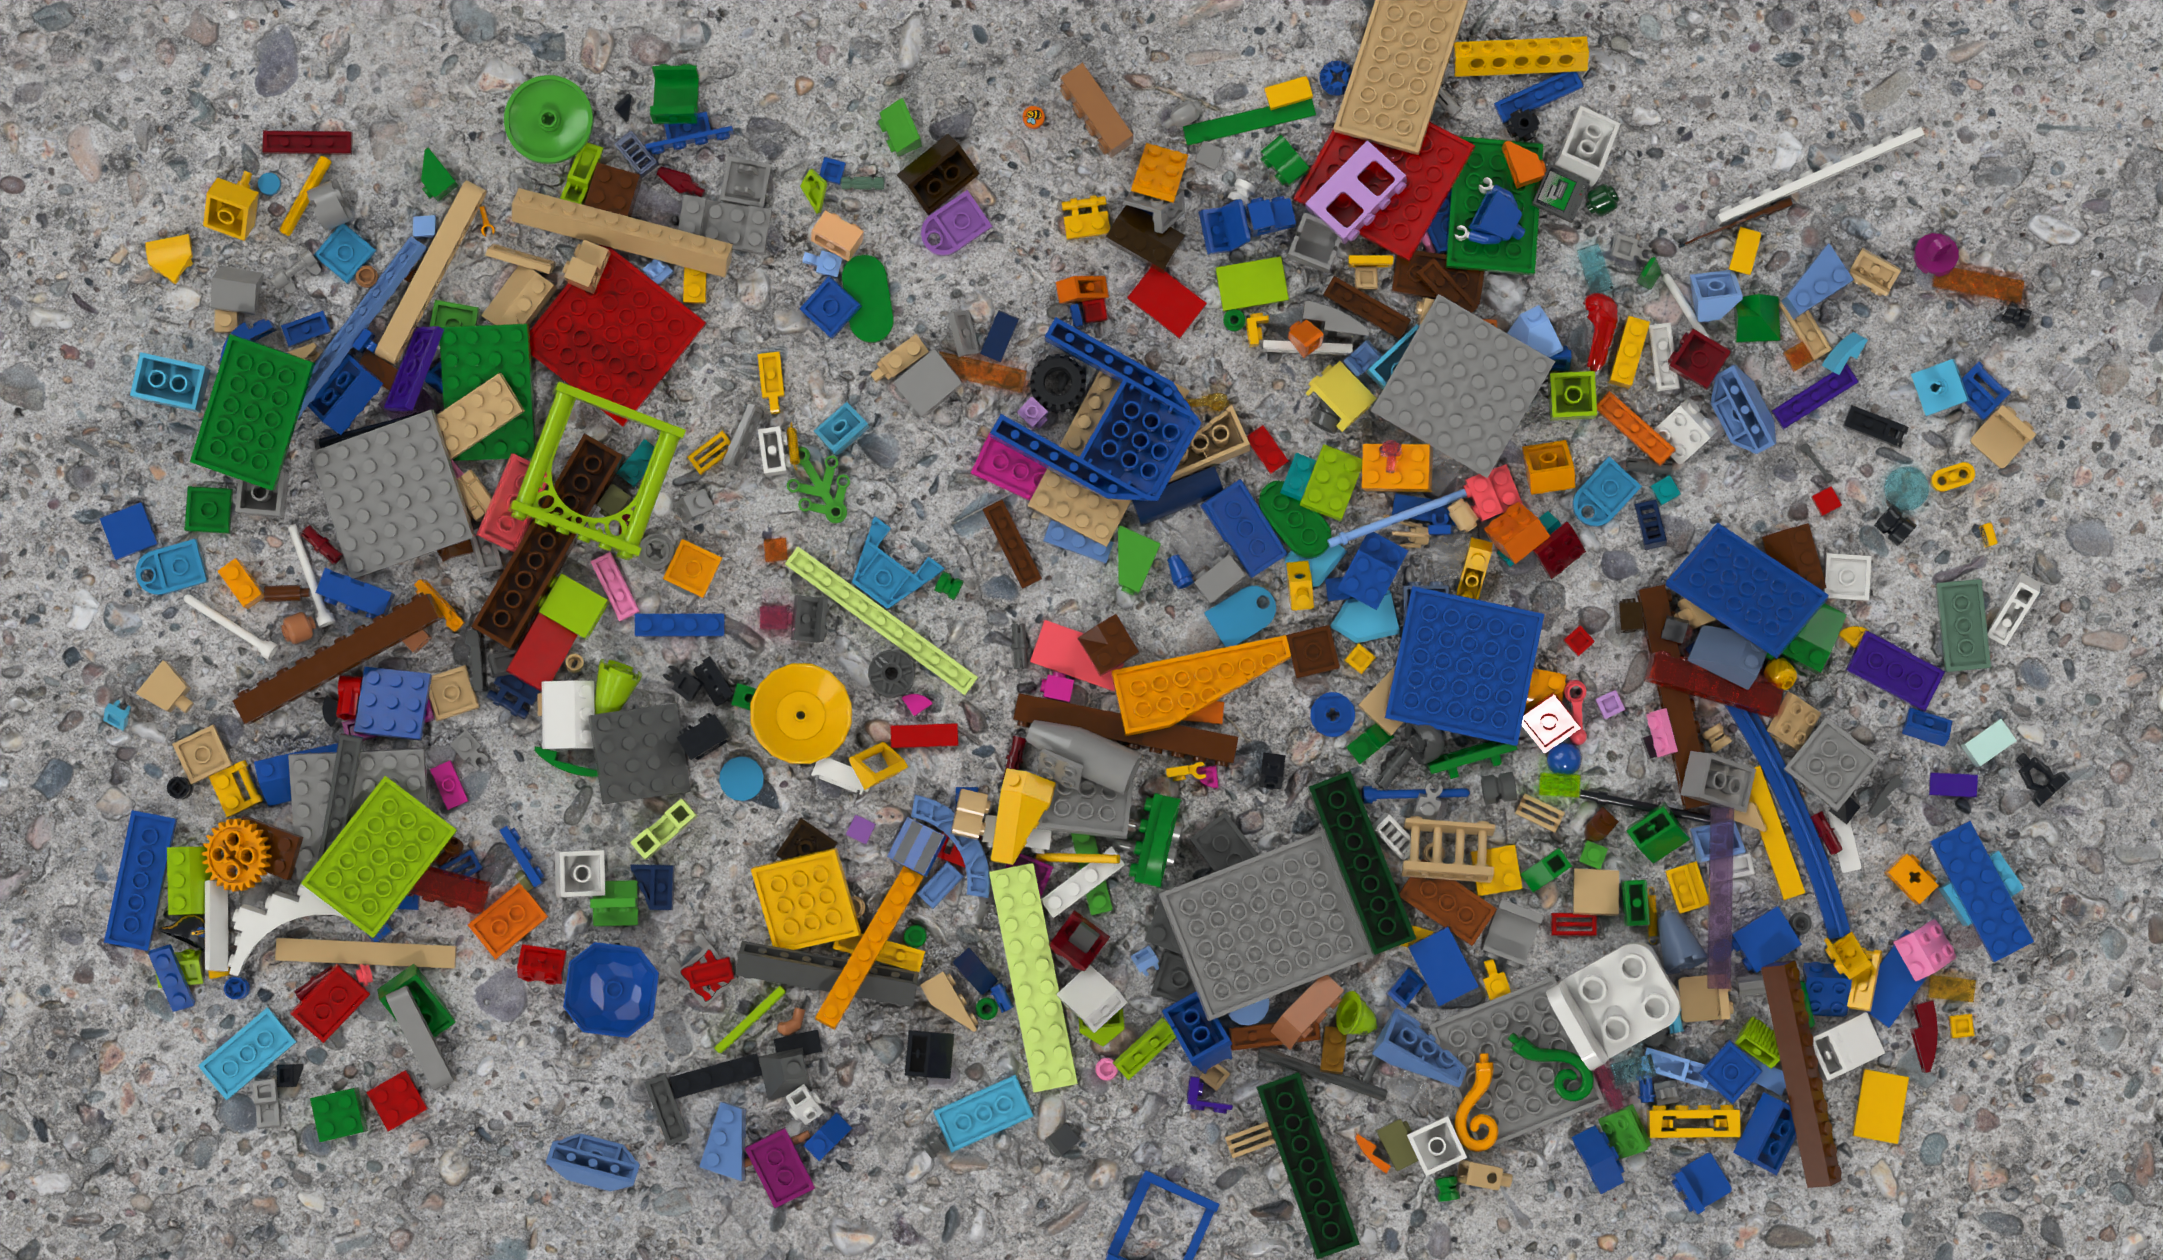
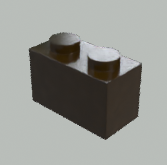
[1614,598,1644,634]

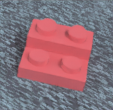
[1463,464,1523,522]

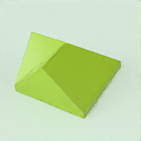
[1078,1007,1124,1047]

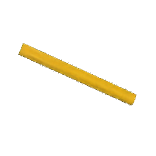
[1036,853,1120,864]

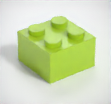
[1547,371,1597,421]

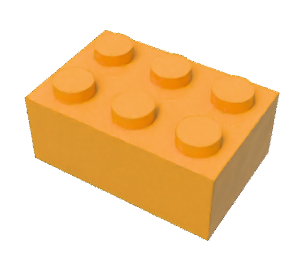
[1362,444,1433,492]

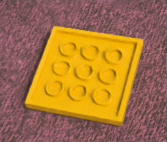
[751,848,861,950]

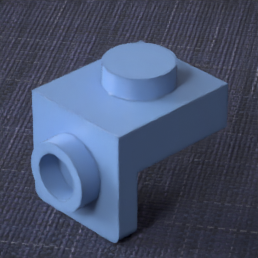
[1343,340,1382,377]

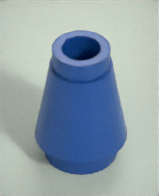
[1167,554,1194,589]

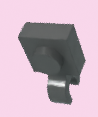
[1641,1028,1679,1051]

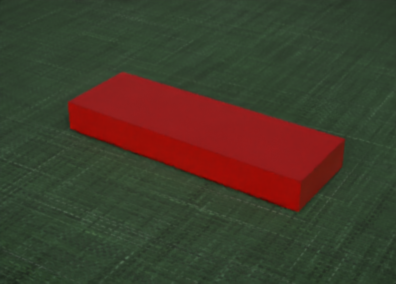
[890,723,959,748]

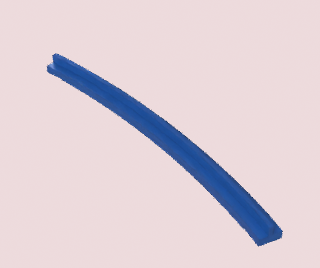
[1685,640,1851,940]

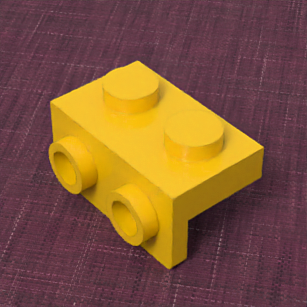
[1824,932,1872,980]

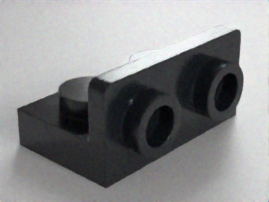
[694,656,734,707]

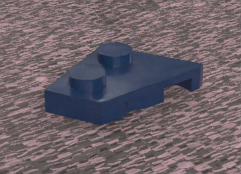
[630,864,675,910]

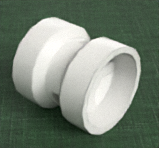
[1227,178,1257,208]

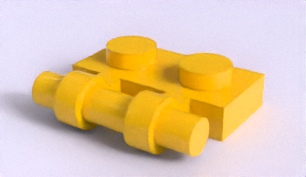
[1061,195,1110,240]

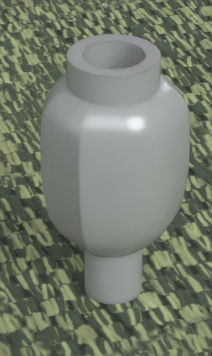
[1163,100,1203,129]

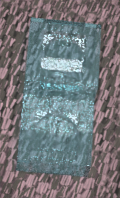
[1577,243,1613,294]

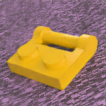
[209,760,264,818]

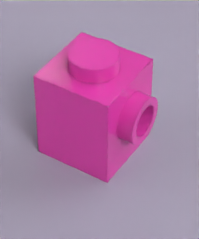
[1040,672,1074,703]

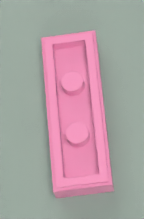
[590,552,640,622]

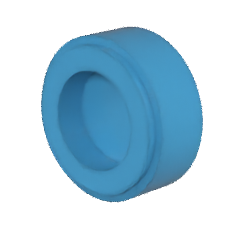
[258,173,281,196]

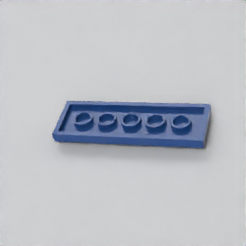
[104,810,177,951]
[1929,821,2034,962]

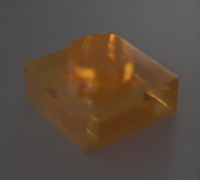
[1782,341,1814,372]
[764,538,788,563]

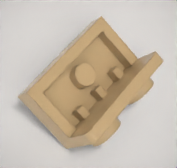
[1849,248,1901,296]

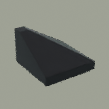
[614,93,634,123]
[1829,797,1860,825]
[277,1064,304,1087]

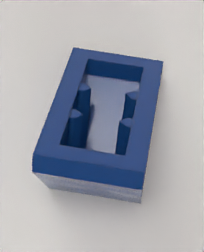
[1386,967,1425,1009]

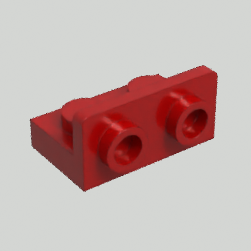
[517,944,567,985]

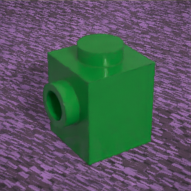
[731,683,756,711]

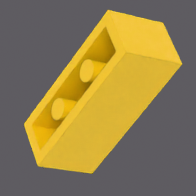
[1608,316,1650,389]

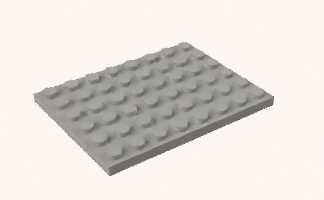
[1159,831,1373,1021]

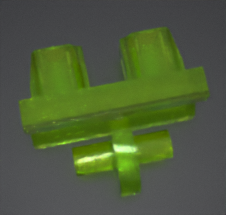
[1538,772,1581,798]

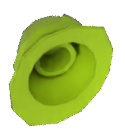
[1336,991,1377,1035]

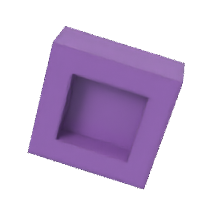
[846,815,876,845]

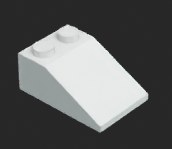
[1554,105,1621,187]

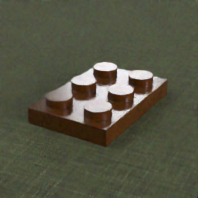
[235,816,303,880]

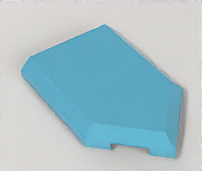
[1285,545,1347,587]
[1330,590,1400,644]

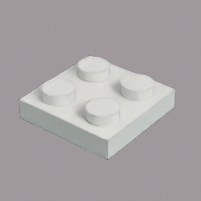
[1823,553,1872,601]

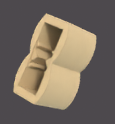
[951,789,991,840]

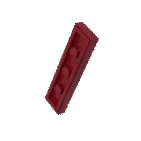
[262,130,353,155]

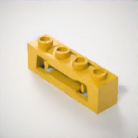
[1647,1105,1741,1138]

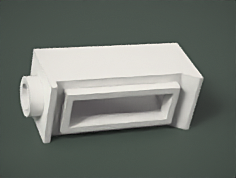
[811,758,870,796]

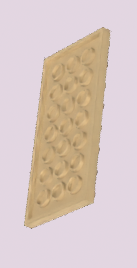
[1333,0,1469,155]
[1028,371,1190,548]

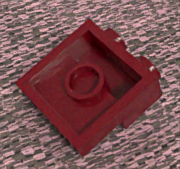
[1668,329,1731,390]

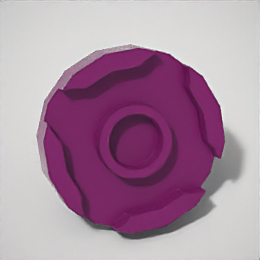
[1914,233,1959,277]

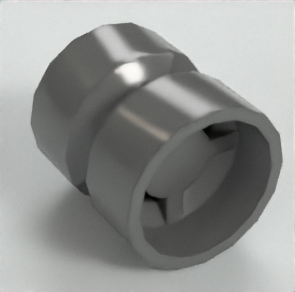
[1310,399,1340,434]
[1481,772,1517,805]

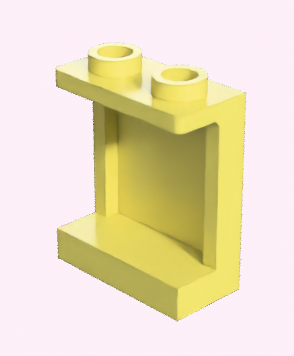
[1305,361,1377,432]

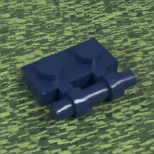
[486,674,541,720]

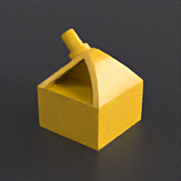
[203,171,259,241]

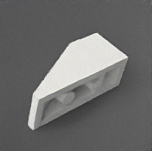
[1987,573,2041,646]

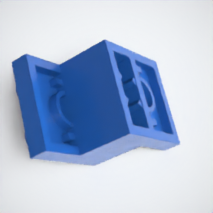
[1337,532,1409,610]

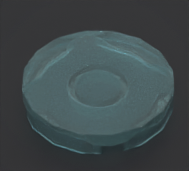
[1883,466,1929,511]

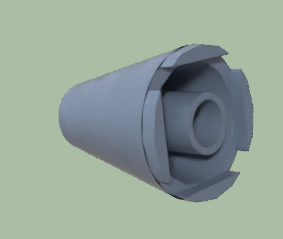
[1657,910,1708,975]

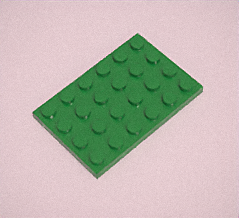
[1445,136,1543,275]
[440,324,536,461]
[190,334,315,491]

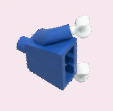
[1455,177,1525,244]

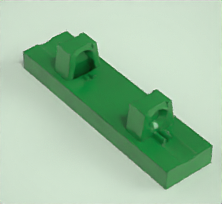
[1427,741,1517,779]

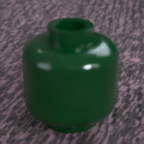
[1585,184,1620,217]

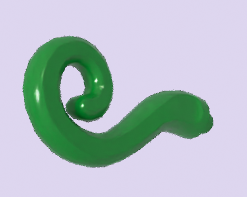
[1507,1032,1594,1102]

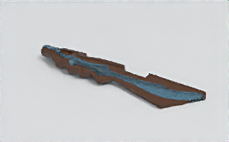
[1678,197,1793,249]

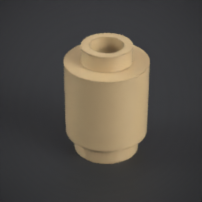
[1447,498,1478,533]

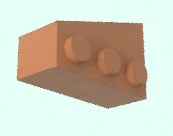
[1270,975,1344,1049]

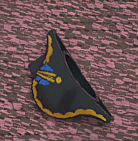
[158,914,205,952]

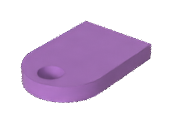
[921,190,993,256]

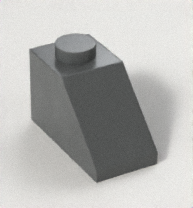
[1045,1122,1081,1158]

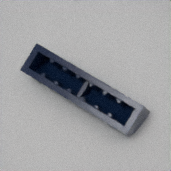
[1131,466,1223,526]

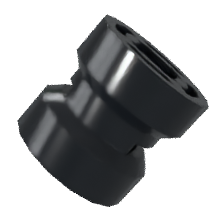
[2001,301,2032,331]
[167,776,194,800]

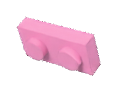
[1646,708,1678,758]

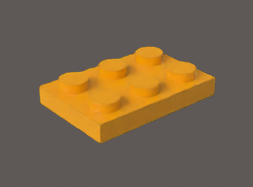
[1131,143,1189,203]

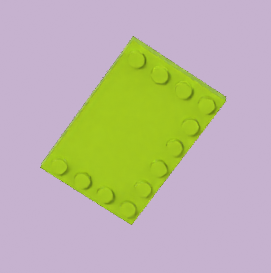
[301,776,457,939]

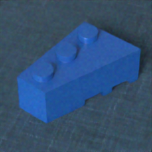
[315,568,395,619]

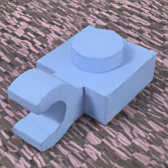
[802,250,843,278]

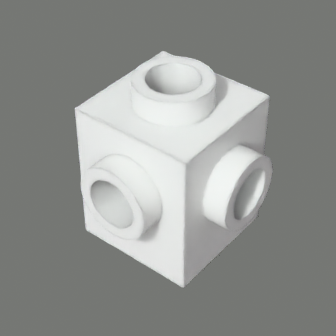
[786,1084,824,1125]

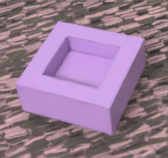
[1595,690,1625,720]

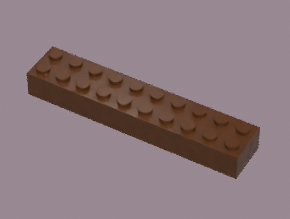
[471,433,626,650]

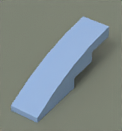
[1641,1047,1718,1092]

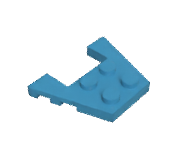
[852,516,945,610]

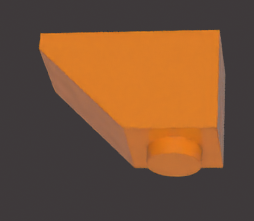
[1501,141,1546,188]
[1056,276,1109,304]
[1288,319,1324,358]

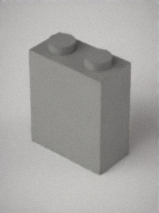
[893,349,964,418]

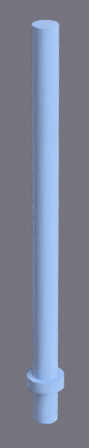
[1327,489,1467,548]

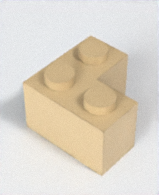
[563,240,611,294]

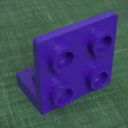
[1186,1076,1233,1114]

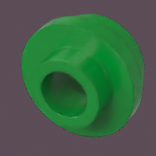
[1223,309,1245,332]
[976,998,998,1020]

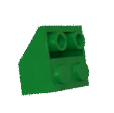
[1626,802,1691,864]

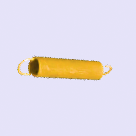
[787,422,800,470]
[1648,886,1658,945]

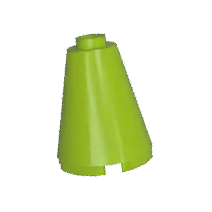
[595,659,642,714]

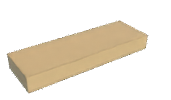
[485,244,556,274]
[1779,303,1832,362]

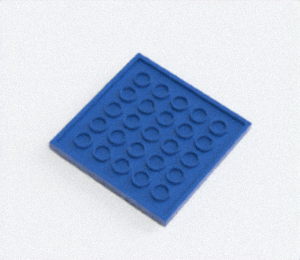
[1384,586,1544,746]

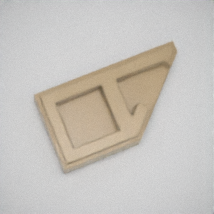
[1726,801,1767,832]

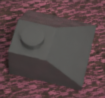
[759,1047,812,1100]

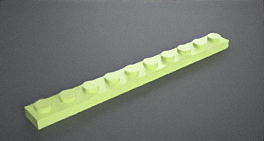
[785,546,978,695]

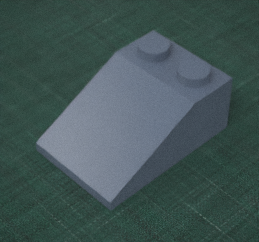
[1688,625,1767,690]

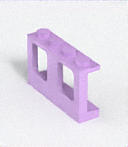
[1305,140,1407,244]

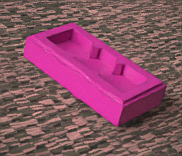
[430,760,469,810]

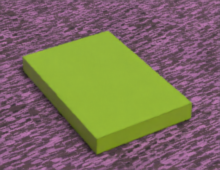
[1215,256,1289,312]

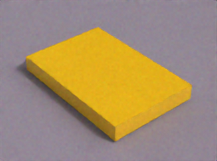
[1852,1069,1909,1144]

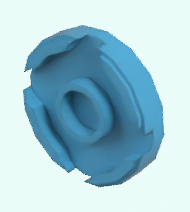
[719,756,764,801]

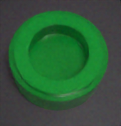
[904,925,927,948]

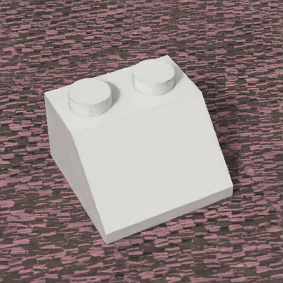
[555,850,605,897]
[1407,1115,1467,1176]

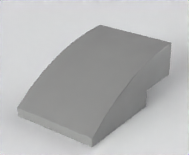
[1301,301,1369,342]

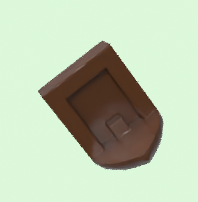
[1584,807,1619,842]

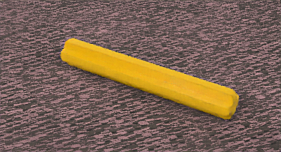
[279,156,331,236]

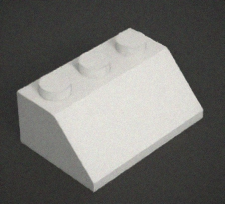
[542,680,595,750]

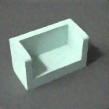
[1961,719,2017,767]

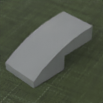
[253,1079,281,1129]

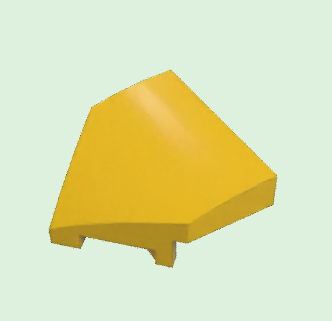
[145,234,193,285]

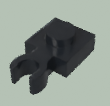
[663,666,704,702]

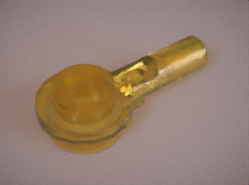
[1185,393,1229,411]

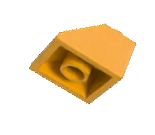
[1522,440,1575,495]

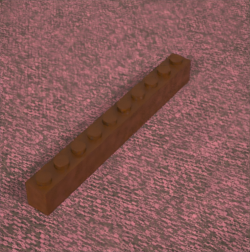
[1636,584,1710,810]
[232,592,444,724]
[1013,693,1239,767]
[1761,960,1842,1188]

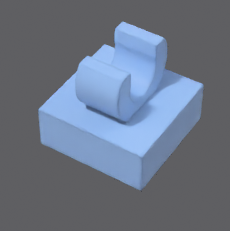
[642,259,674,286]
[1130,945,1159,976]

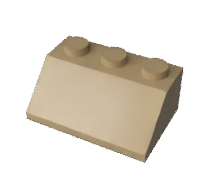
[481,265,557,326]

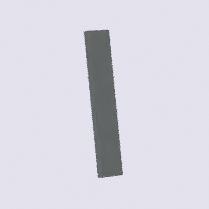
[317,733,363,862]

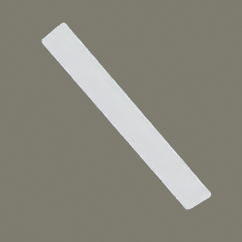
[1828,806,1861,873]

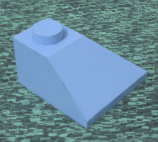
[1690,270,1743,322]
[1507,305,1563,357]

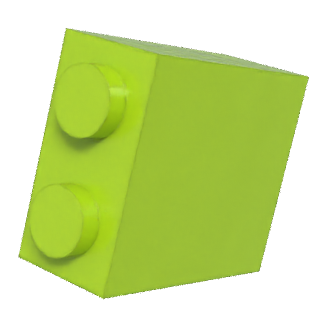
[538,573,610,640]

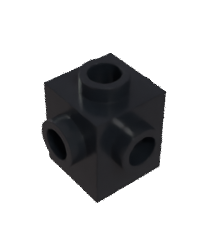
[1506,109,1540,142]

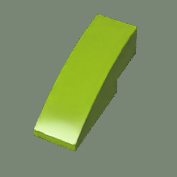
[560,142,603,205]

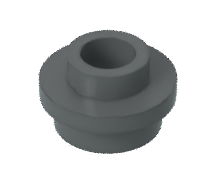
[1789,912,1812,935]

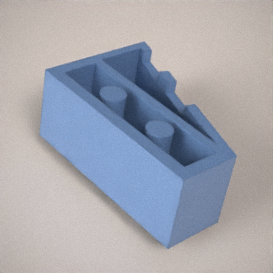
[1781,243,1854,320]
[699,1102,746,1181]

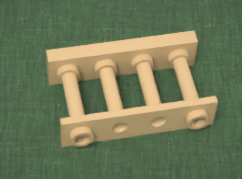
[1401,816,1495,883]

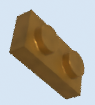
[1320,1026,1347,1075]

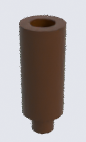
[264,585,310,602]

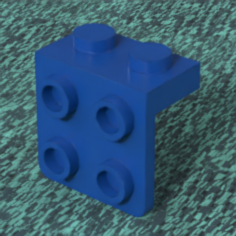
[1198,199,1251,255]
[1803,962,1852,1017]
[1671,1153,1732,1215]

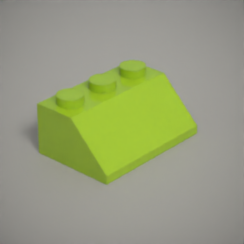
[167,846,218,915]

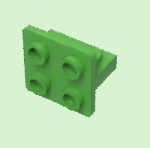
[590,880,638,926]
[1598,1104,1651,1160]

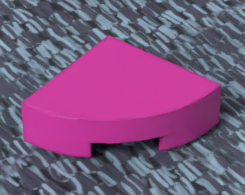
[902,694,932,717]
[1197,766,1219,788]

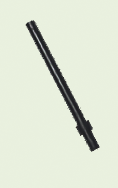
[1579,789,1713,824]

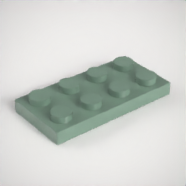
[1935,579,1991,672]

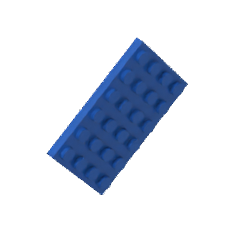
[1666,523,1829,659]

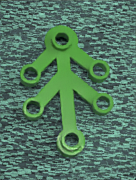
[787,447,850,524]

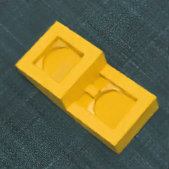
[1728,227,1761,275]

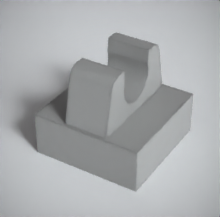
[1652,1079,1680,1106]

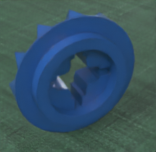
[1319,60,1352,96]

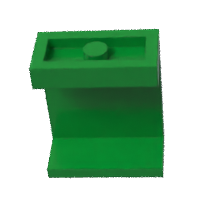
[650,64,699,124]

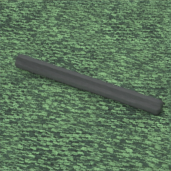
[1258,1047,1387,1101]

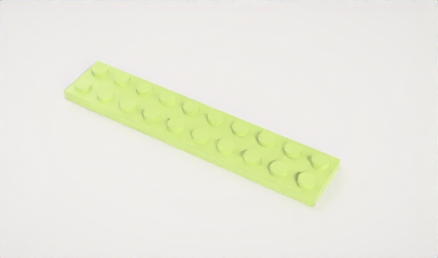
[989,863,1078,1092]

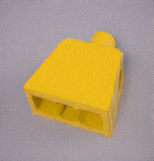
[1286,561,1314,611]

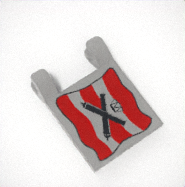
[666,932,739,1007]

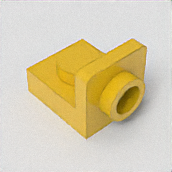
[1245,313,1269,348]

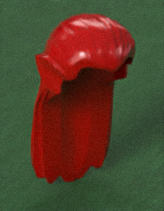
[1583,293,1618,373]

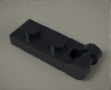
[1842,405,1909,449]

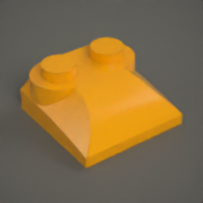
[1524,668,1566,712]

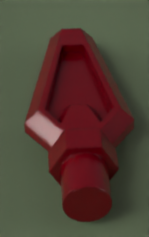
[656,166,705,197]

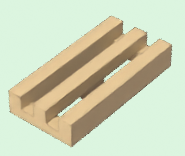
[1514,793,1565,833]
[1225,1122,1275,1158]

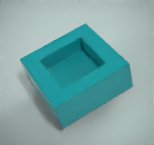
[1650,475,1681,506]

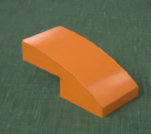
[1354,1133,1391,1174]

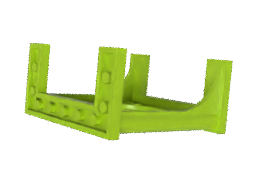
[508,381,686,561]

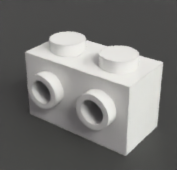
[758,426,791,476]

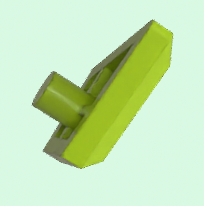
[800,169,827,214]

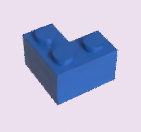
[1246,196,1296,237]
[1571,1125,1625,1194]

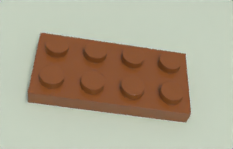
[1399,858,1497,946]

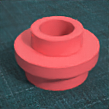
[355,964,373,986]

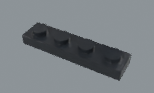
[670,1053,762,1099]

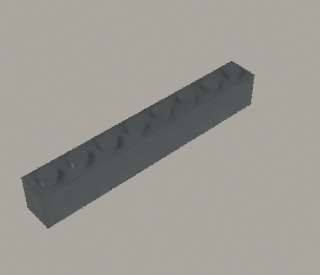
[736,941,919,1007]

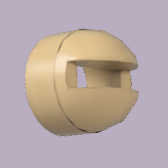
[565,654,584,673]

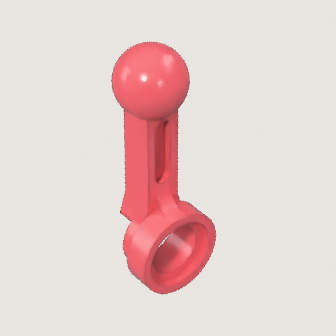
[1563,680,1587,745]

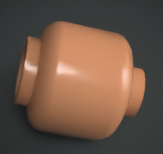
[281,612,316,644]

